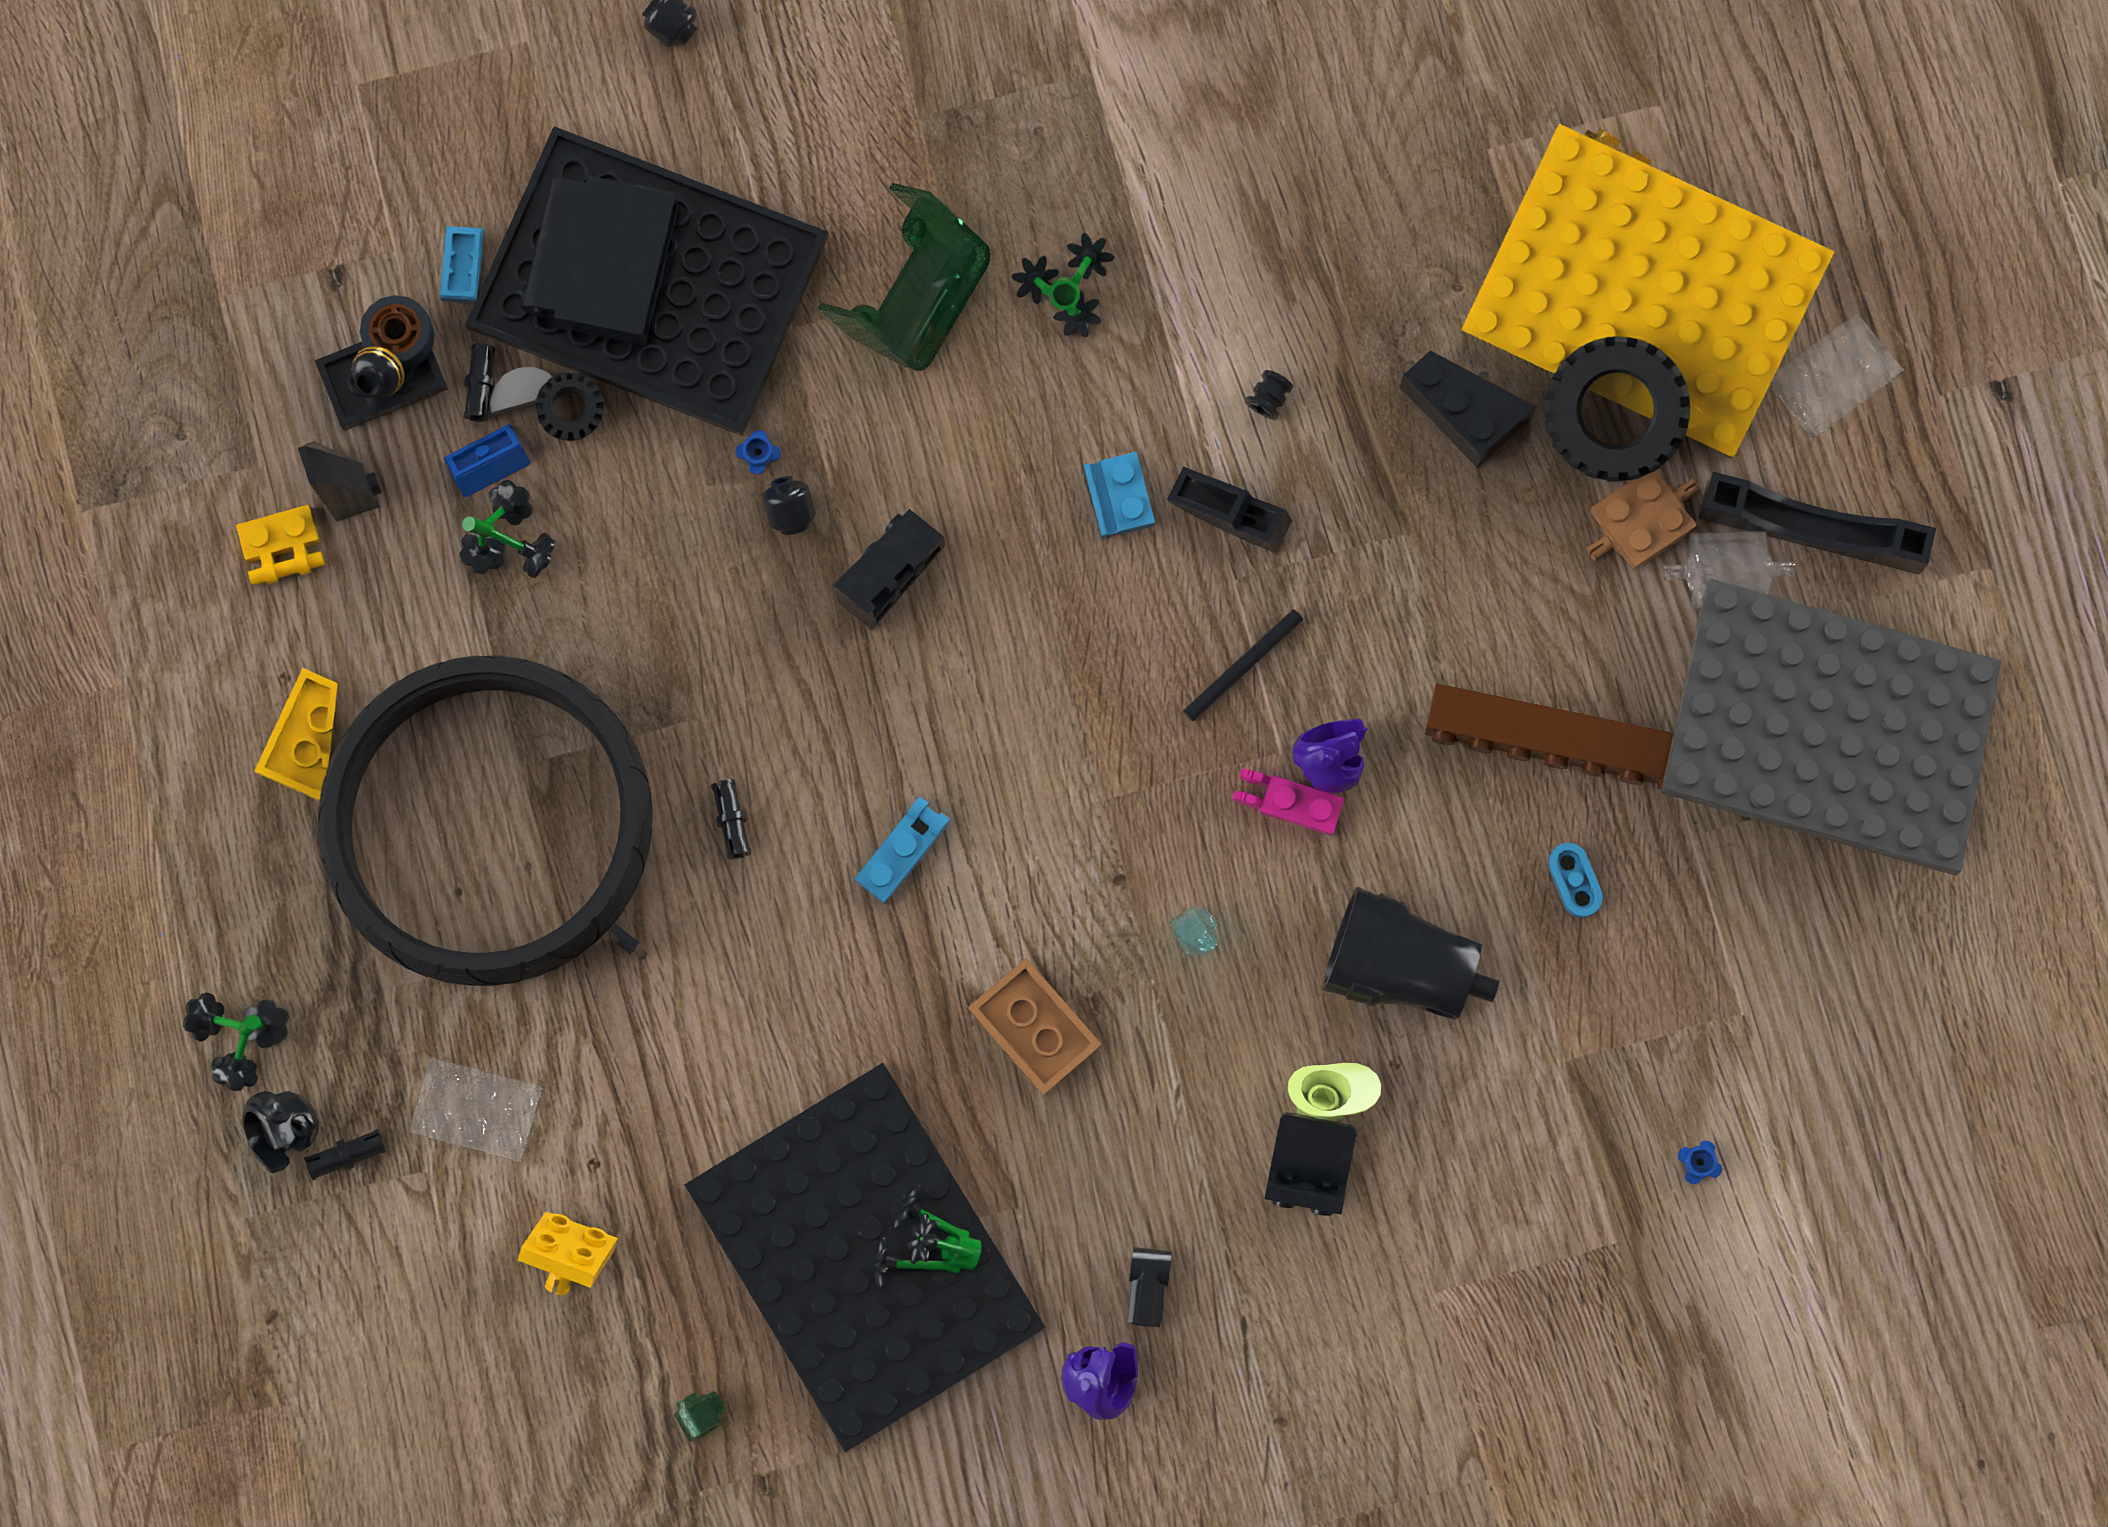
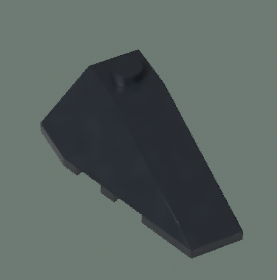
[298,441,382,521]

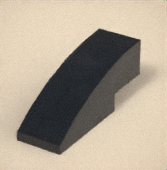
[1167,467,1292,553]

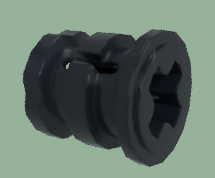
[1245,370,1293,420]

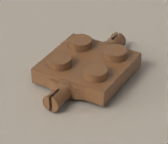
[1586,471,1701,571]

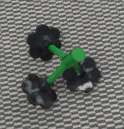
[459,480,555,578]
[183,992,289,1091]

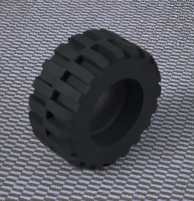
[1544,336,1690,482]

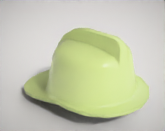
[1288,1063,1381,1122]

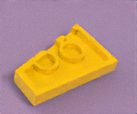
[254,668,338,801]

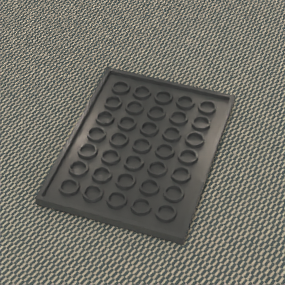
[1661,578,2001,876]

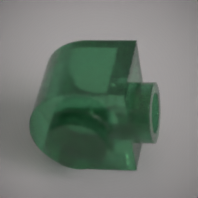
[674,1391,726,1443]

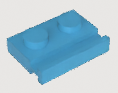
[1084,452,1155,539]

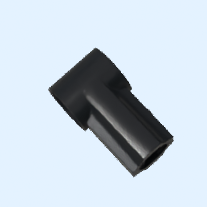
[1127,1247,1172,1328]

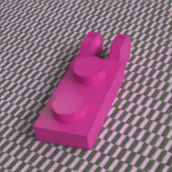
[1232,769,1345,836]

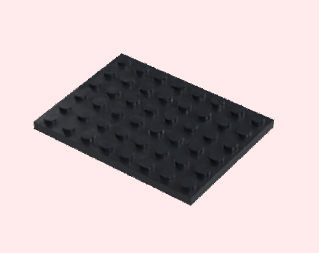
[465,126,828,436]
[684,1063,1046,1453]

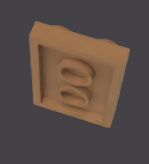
[968,958,1102,1097]

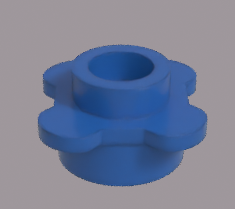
[736,430,781,475]
[1678,1140,1722,1184]

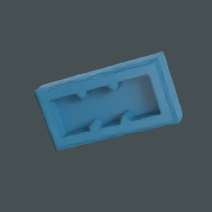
[440,226,485,303]

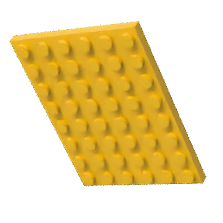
[1461,124,1835,458]

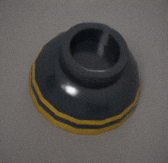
[351,346,405,398]

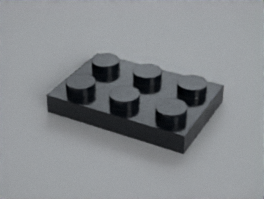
[314,327,448,431]

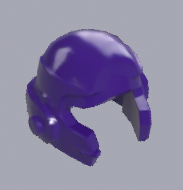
[1292,719,1368,793]
[1061,1342,1138,1420]

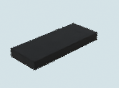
[611,924,647,960]

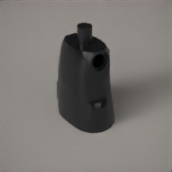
[1322,887,1499,1020]

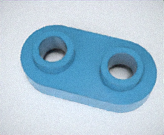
[1548,843,1603,918]

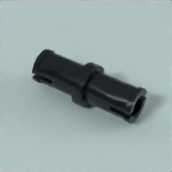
[463,343,496,422]
[711,779,751,859]
[304,1129,386,1180]

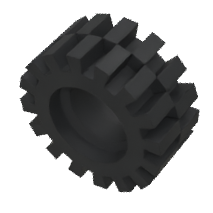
[535,372,604,441]

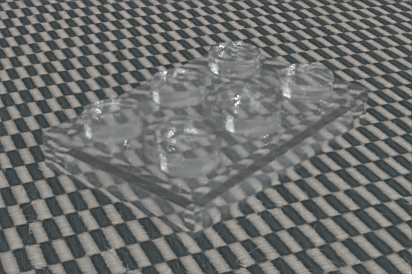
[1769,313,1904,440]
[409,1057,544,1163]

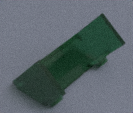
[818,183,991,371]

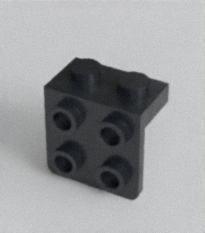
[1264,1112,1357,1216]

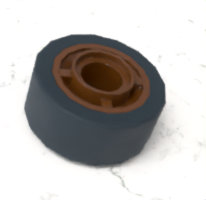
[359,295,435,370]

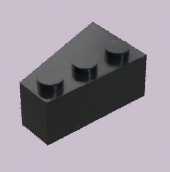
[1400,350,1536,467]
[833,509,945,630]

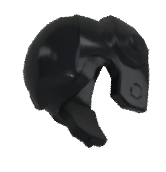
[242,1091,319,1174]

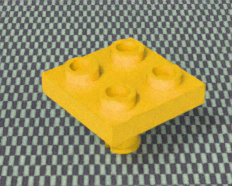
[517,1211,618,1295]

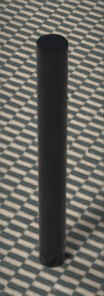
[1183,609,1303,722]

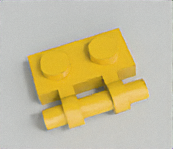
[236,504,326,586]

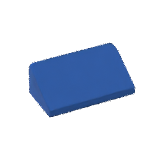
[444,424,530,497]

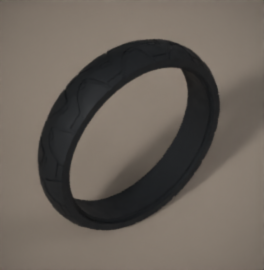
[318,655,653,986]

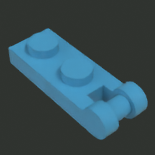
[854,796,951,904]

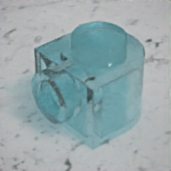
[1168,905,1219,958]

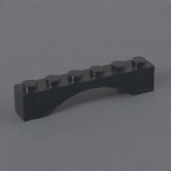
[1698,472,1936,575]

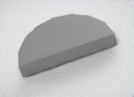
[490,367,565,416]

